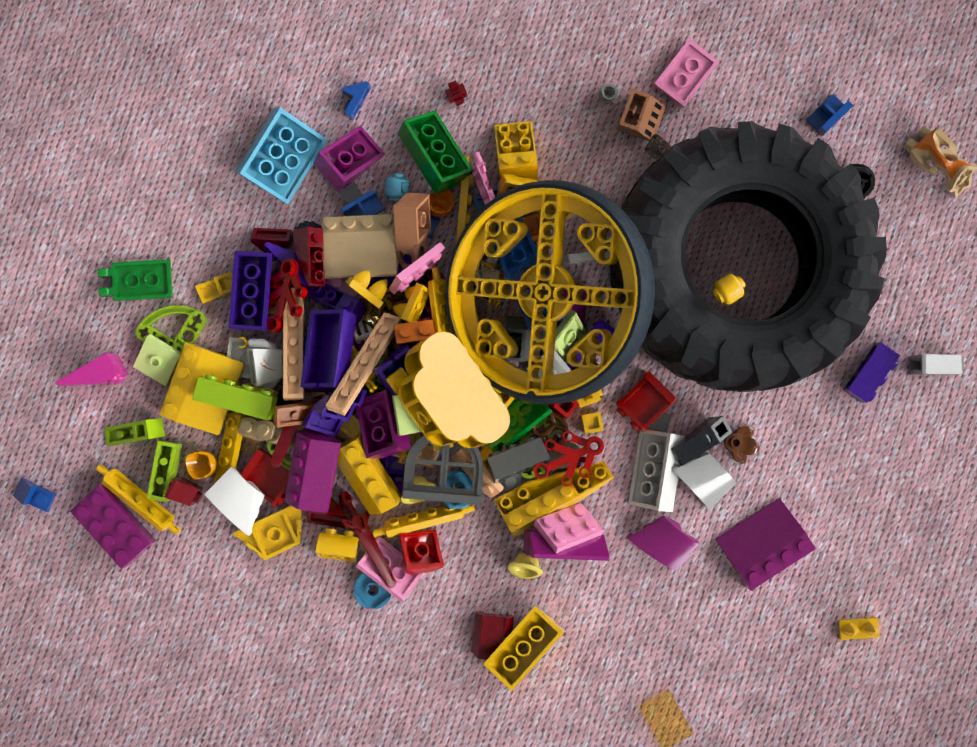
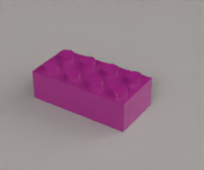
[70,484,156,569]

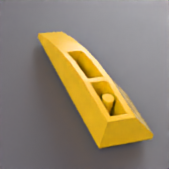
[494,461,614,538]

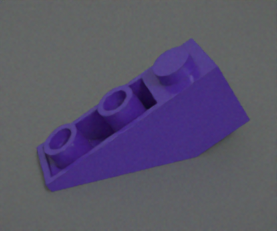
[307,283,367,326]

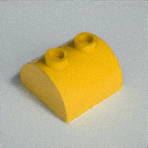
[315,528,360,562]

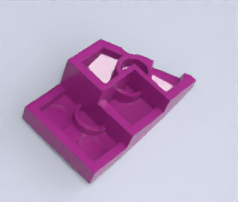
[627,515,700,572]

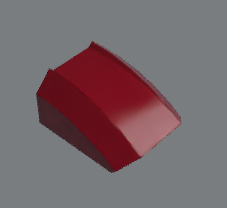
[471,611,514,660]

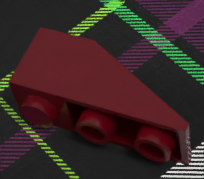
[293,227,325,287]

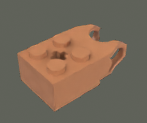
[392,192,431,269]

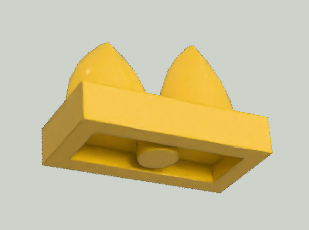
[346,270,388,308]
[393,283,429,323]
[838,617,880,640]

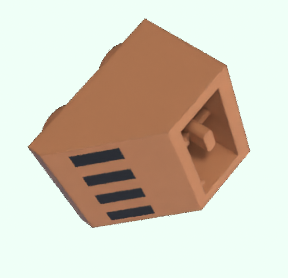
[617,88,666,142]

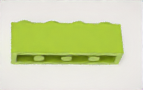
[192,374,278,420]

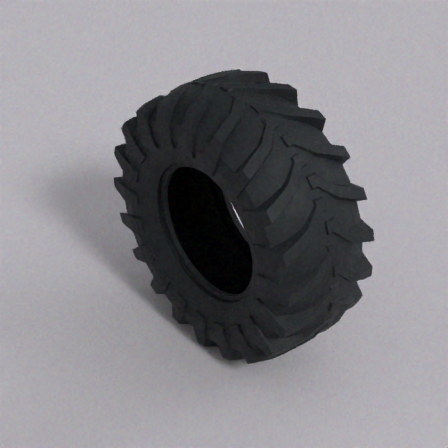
[610,121,887,392]

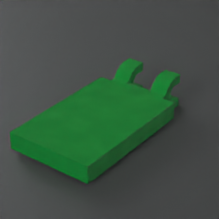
[98,259,173,301]
[487,398,552,452]

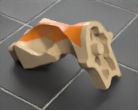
[905,126,977,198]

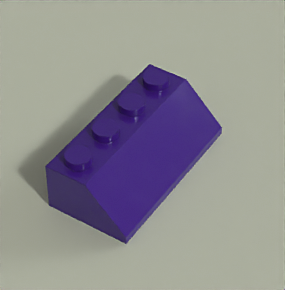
[228,251,273,331]

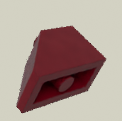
[164,477,203,506]

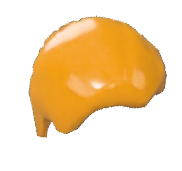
[185,450,217,480]

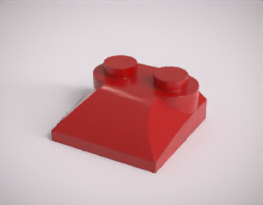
[399,529,444,574]

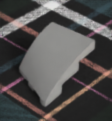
[672,452,736,510]

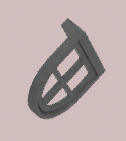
[402,435,484,505]

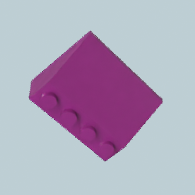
[715,498,816,591]

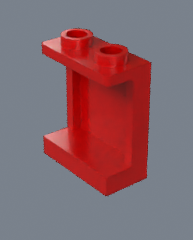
[616,371,676,432]
[241,449,290,507]

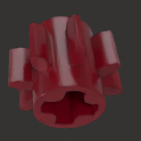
[445,80,468,106]

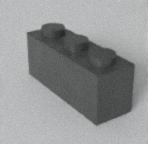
[486,437,550,483]

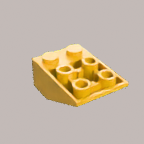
[494,121,538,180]

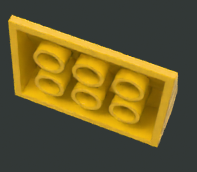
[159,342,246,435]

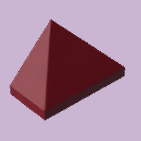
[250,228,292,253]
[307,497,346,528]

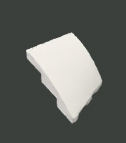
[204,467,265,535]

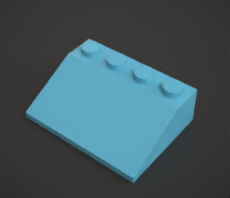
[235,107,327,204]

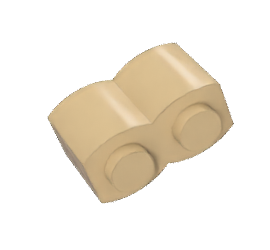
[238,417,283,444]

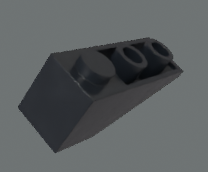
[671,416,732,466]

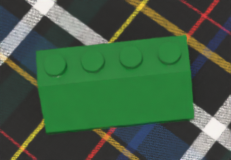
[398,110,473,195]

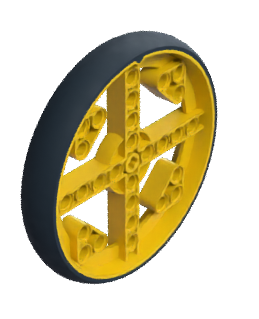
[445,180,655,404]

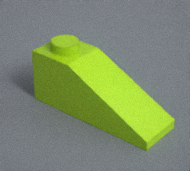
[104,418,165,447]

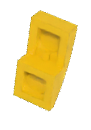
[195,271,233,305]

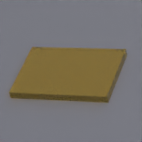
[640,689,693,747]

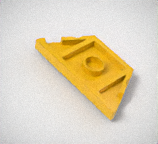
[233,506,302,560]

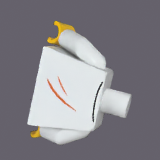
[238,337,283,389]

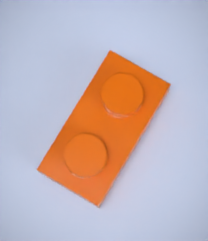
[393,320,435,346]

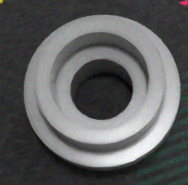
[599,84,618,103]

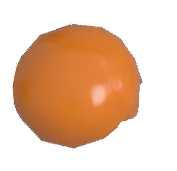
[429,190,455,218]

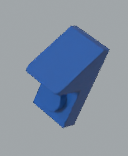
[340,81,371,120]
[13,478,56,512]

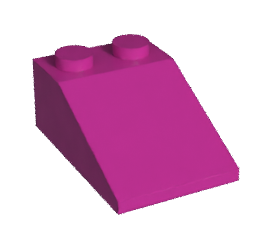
[55,353,129,386]

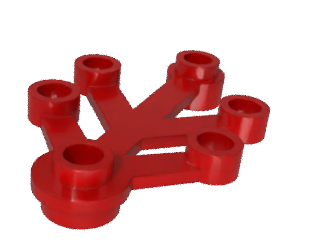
[267,259,308,333]
[533,431,604,486]

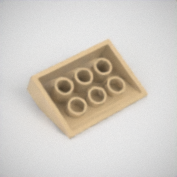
[322,214,399,279]

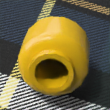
[713,274,745,305]

